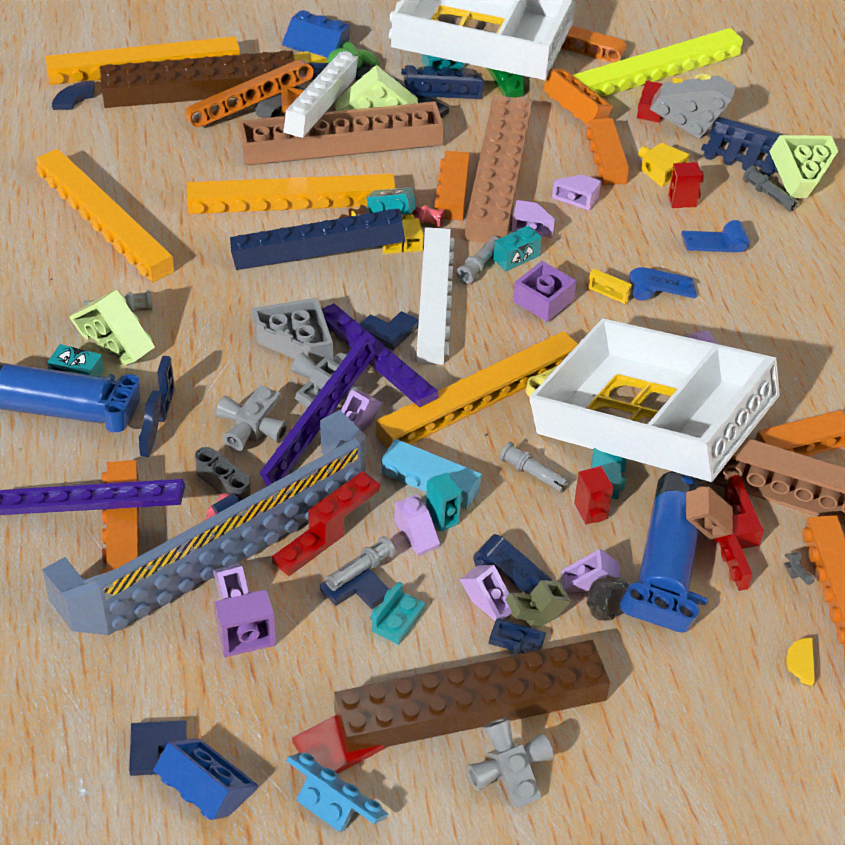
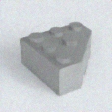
[650,76,736,139]
[251,298,333,365]

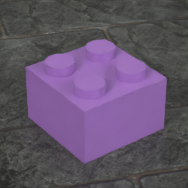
[513,261,576,322]
[214,590,276,657]

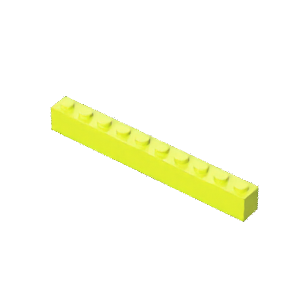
[573,28,743,97]

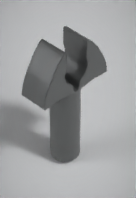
[784,552,814,585]

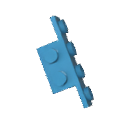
[286,752,388,832]

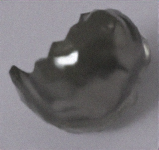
[586,575,628,621]

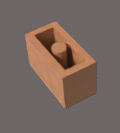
[686,487,733,539]

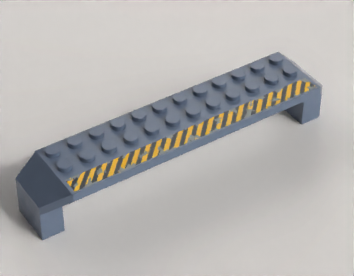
[42,410,366,635]

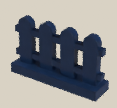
[401,65,484,99]
[701,116,781,177]

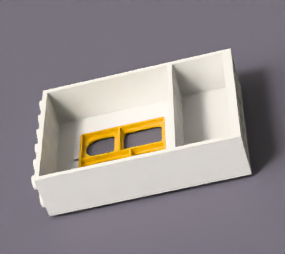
[389,0,576,80]
[530,318,780,482]

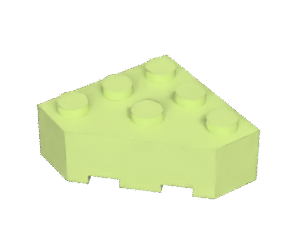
[335,65,418,111]
[769,135,838,198]
[69,290,155,365]

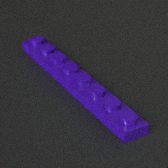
[322,303,438,408]
[259,336,376,486]
[0,479,186,515]

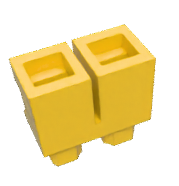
[382,215,423,254]

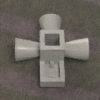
[291,352,361,407]
[216,385,289,451]
[467,717,554,808]

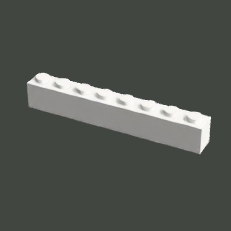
[284,52,358,138]
[416,228,454,364]

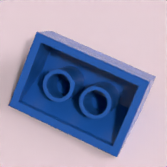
[282,10,350,59]
[153,738,259,820]

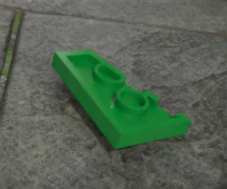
[487,68,524,98]

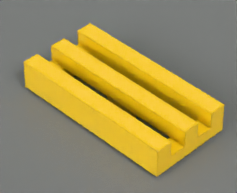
[588,268,632,305]

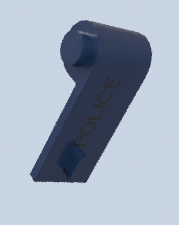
[473,534,552,594]

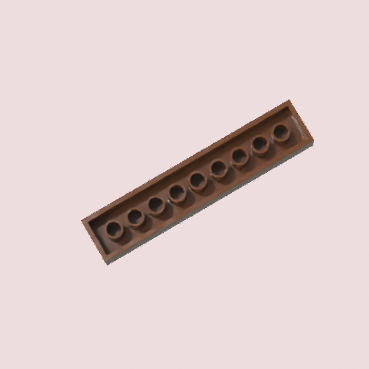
[100,50,295,108]
[334,639,610,752]

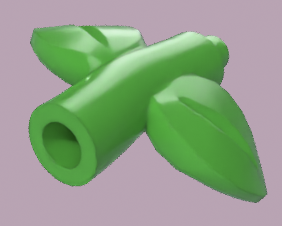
[327,42,380,68]

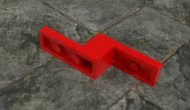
[272,471,380,577]
[714,475,764,591]

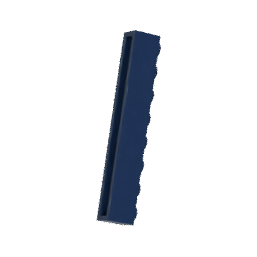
[230,208,405,270]

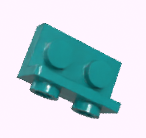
[370,581,425,645]

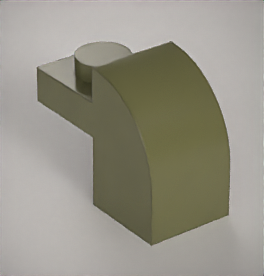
[505,580,571,627]

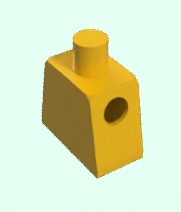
[638,143,689,187]

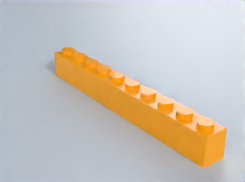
[45,36,240,85]
[36,148,174,283]
[186,174,395,214]
[376,331,578,449]

